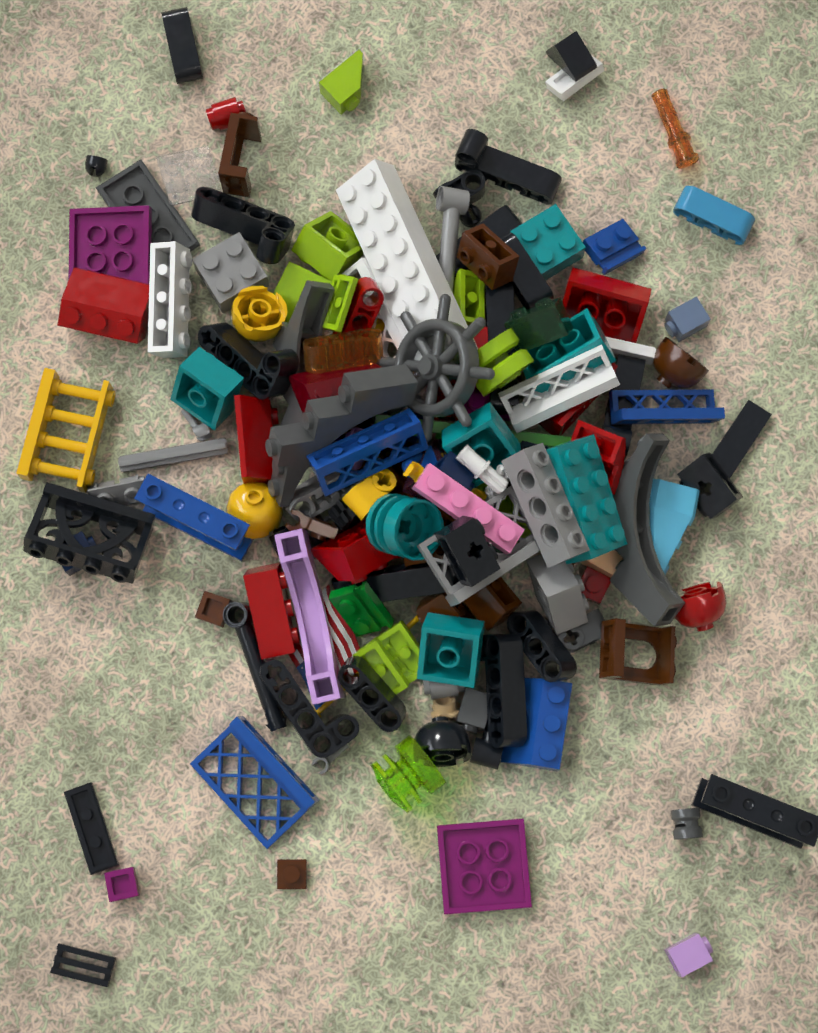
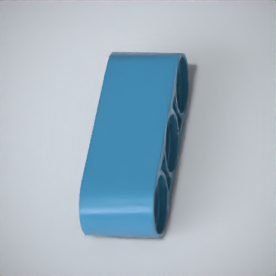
[673,185,755,245]

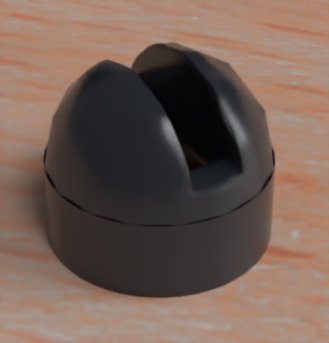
[85,155,108,177]
[460,204,482,228]

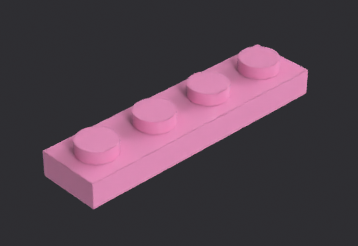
[412,463,525,555]

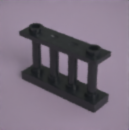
[691,774,818,849]

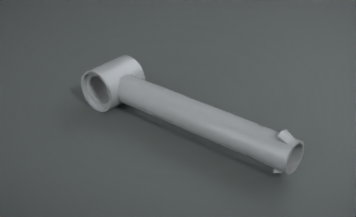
[436,186,470,293]

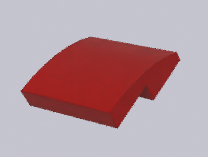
[571,420,626,495]

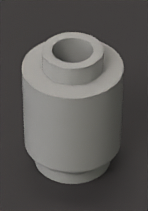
[423,680,465,700]

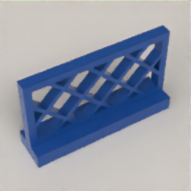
[190,716,320,849]

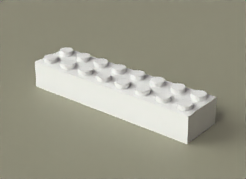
[336,159,478,376]

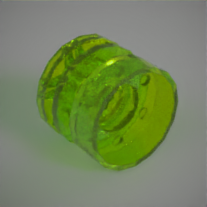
[370,735,446,814]

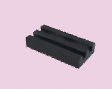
[50,943,116,987]

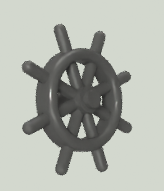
[379,294,495,442]

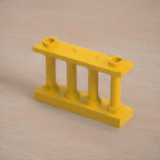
[16,368,116,493]

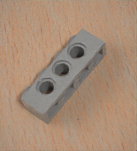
[501,443,590,568]

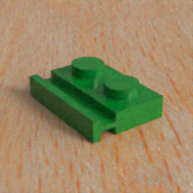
[329,581,394,637]

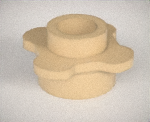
[431,697,460,720]

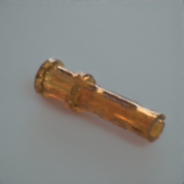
[651,88,699,169]

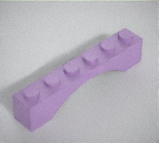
[274,529,346,705]

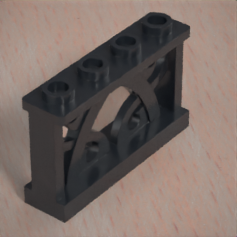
[23,482,155,584]

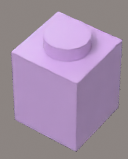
[664,933,713,977]

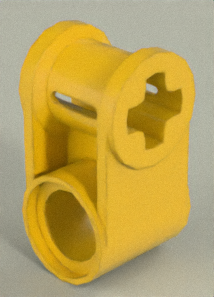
[342,469,397,521]

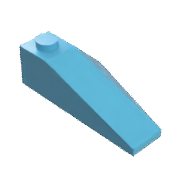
[649,479,700,575]

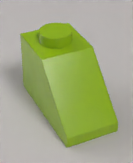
[319,49,363,115]
[453,269,485,326]

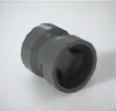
[671,808,703,840]

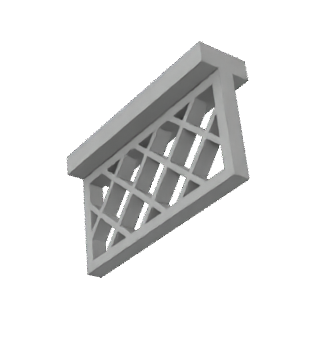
[417,485,540,607]

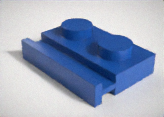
[583,219,646,275]

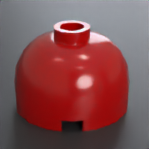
[675,582,727,631]

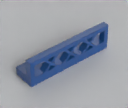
[609,389,725,425]
[306,408,429,497]

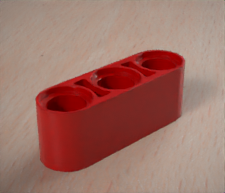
[332,277,384,360]

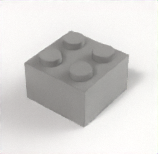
[192,232,270,313]
[526,554,589,635]

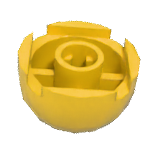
[231,286,288,342]
[226,482,283,539]

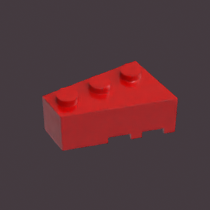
[243,562,300,660]

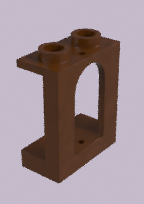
[218,112,262,198]
[599,618,677,685]

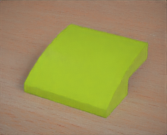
[273,261,332,322]
[322,274,358,333]
[353,620,420,694]

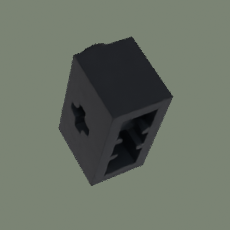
[677,453,743,519]
[434,516,501,587]

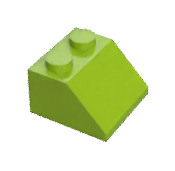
[291,211,364,281]

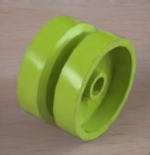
[476,328,534,397]

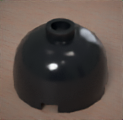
[413,717,471,767]

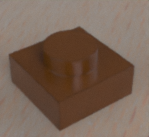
[195,591,233,628]
[277,859,307,889]

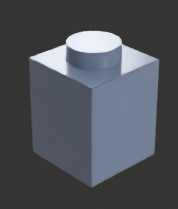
[664,296,711,342]

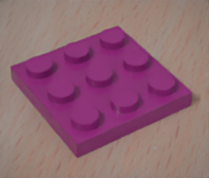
[68,205,152,284]
[437,818,532,914]

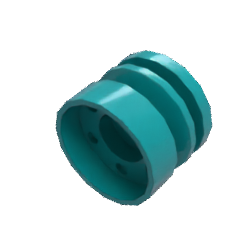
[366,494,444,561]

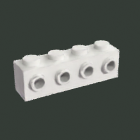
[148,241,192,358]

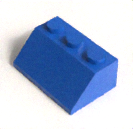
[501,678,572,772]

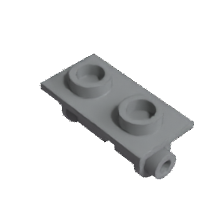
[87,474,145,505]

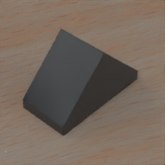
[546,31,597,82]

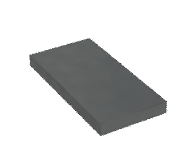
[96,159,200,252]

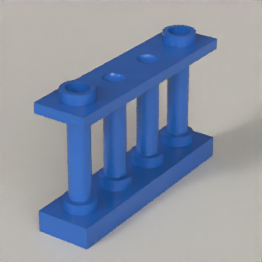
[134,474,254,562]

